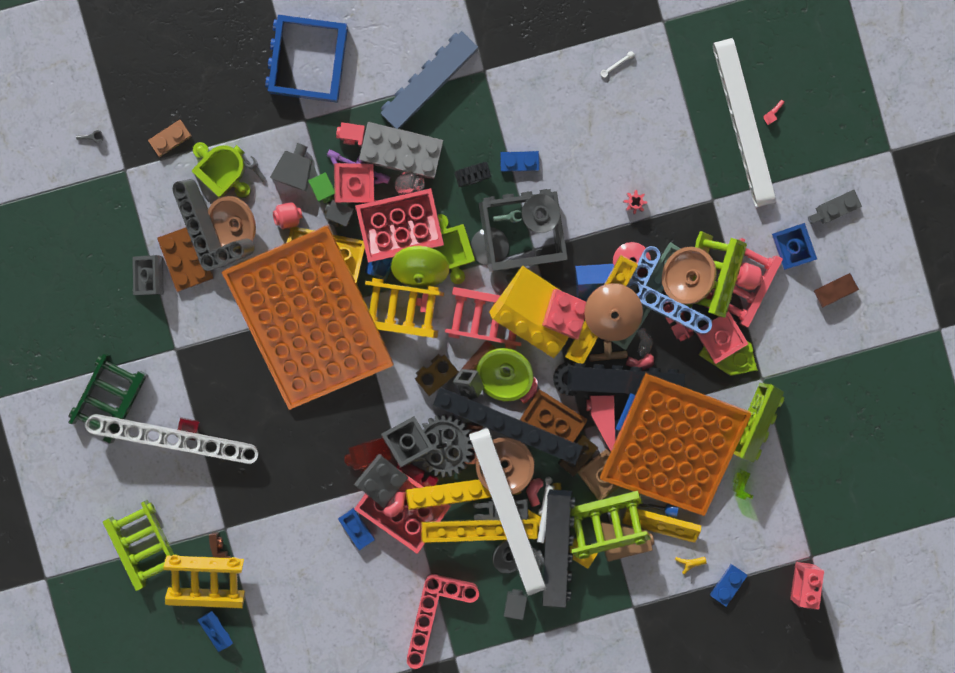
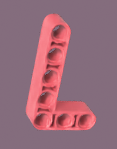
[407,574,479,669]

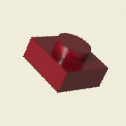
[176,417,199,441]

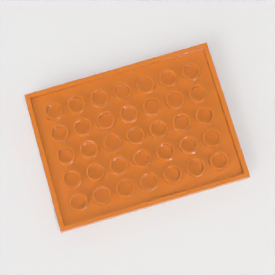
[222,225,394,410]

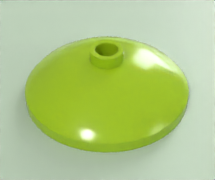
[391,246,449,289]
[476,348,534,401]

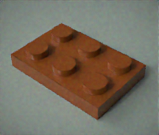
[157,227,214,292]
[519,389,587,442]

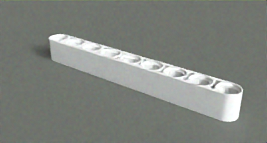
[713,38,776,208]
[86,414,258,464]
[469,428,546,596]

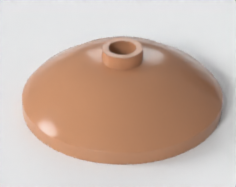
[208,196,256,247]
[662,247,716,304]
[584,283,643,341]
[476,437,534,494]

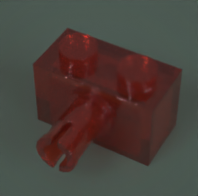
[344,438,392,472]

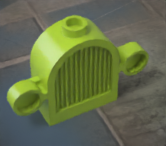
[191,142,251,198]
[432,214,475,284]

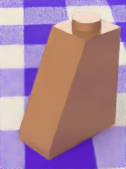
[601,521,655,561]

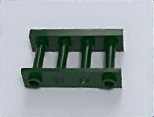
[68,354,148,444]

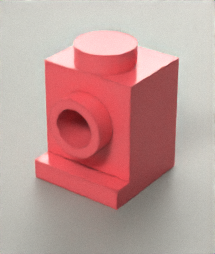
[336,122,365,147]

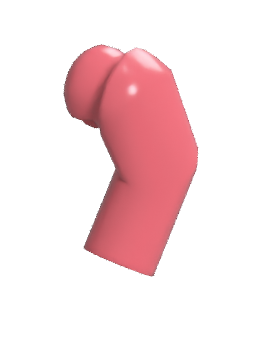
[625,354,654,371]

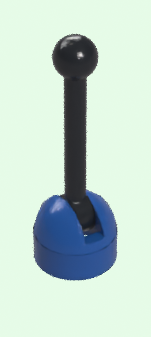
[638,503,679,519]

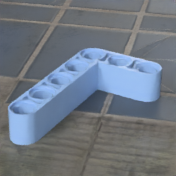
[627,246,712,334]

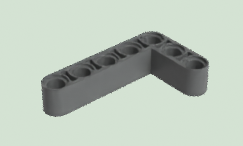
[172,179,255,271]

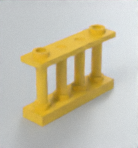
[365,278,444,338]
[163,555,245,608]

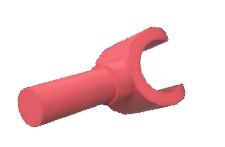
[764,100,785,125]

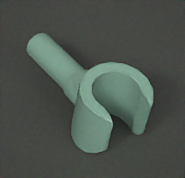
[493,210,522,223]

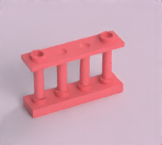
[705,238,783,327]
[445,287,521,349]

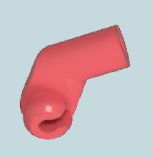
[519,377,538,404]
[526,478,543,507]
[384,492,405,518]

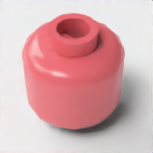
[273,202,302,229]
[735,263,763,290]

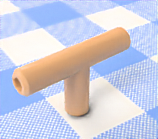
[589,340,628,362]

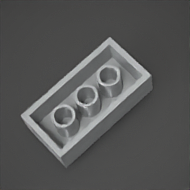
[359,122,443,179]

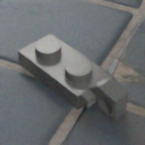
[808,189,862,224]

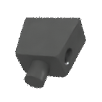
[270,143,312,191]

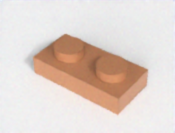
[148,120,192,157]

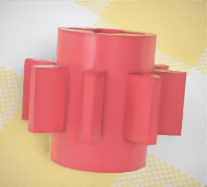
[623,190,648,214]

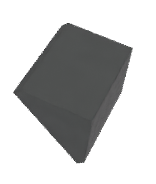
[133,255,164,295]
[381,416,434,468]

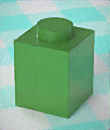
[308,172,335,204]

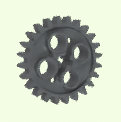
[418,414,475,477]

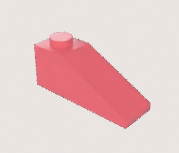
[586,395,615,452]

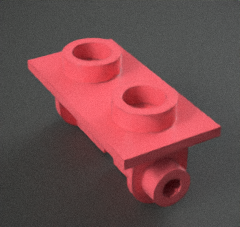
[663,304,694,342]

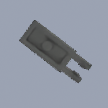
[473,499,528,520]

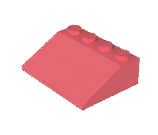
[356,189,444,263]
[354,471,451,554]

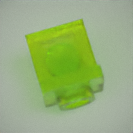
[732,469,754,500]

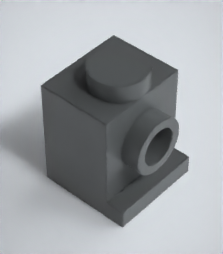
[453,369,484,400]

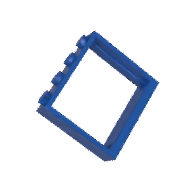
[265,15,348,103]

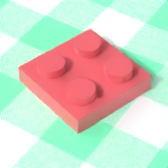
[334,163,374,203]
[542,289,586,339]
[696,311,748,364]

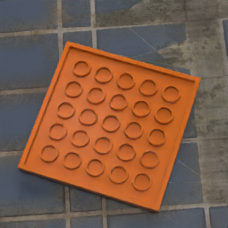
[600,373,752,516]

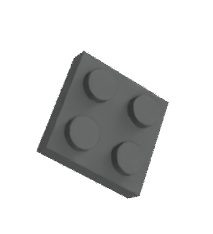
[354,454,408,508]

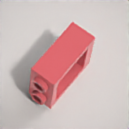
[790,562,824,609]

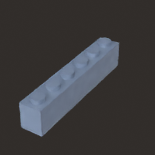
[381,31,478,129]

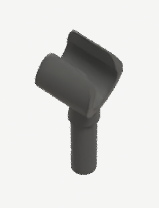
[76,130,103,143]
[244,156,266,182]

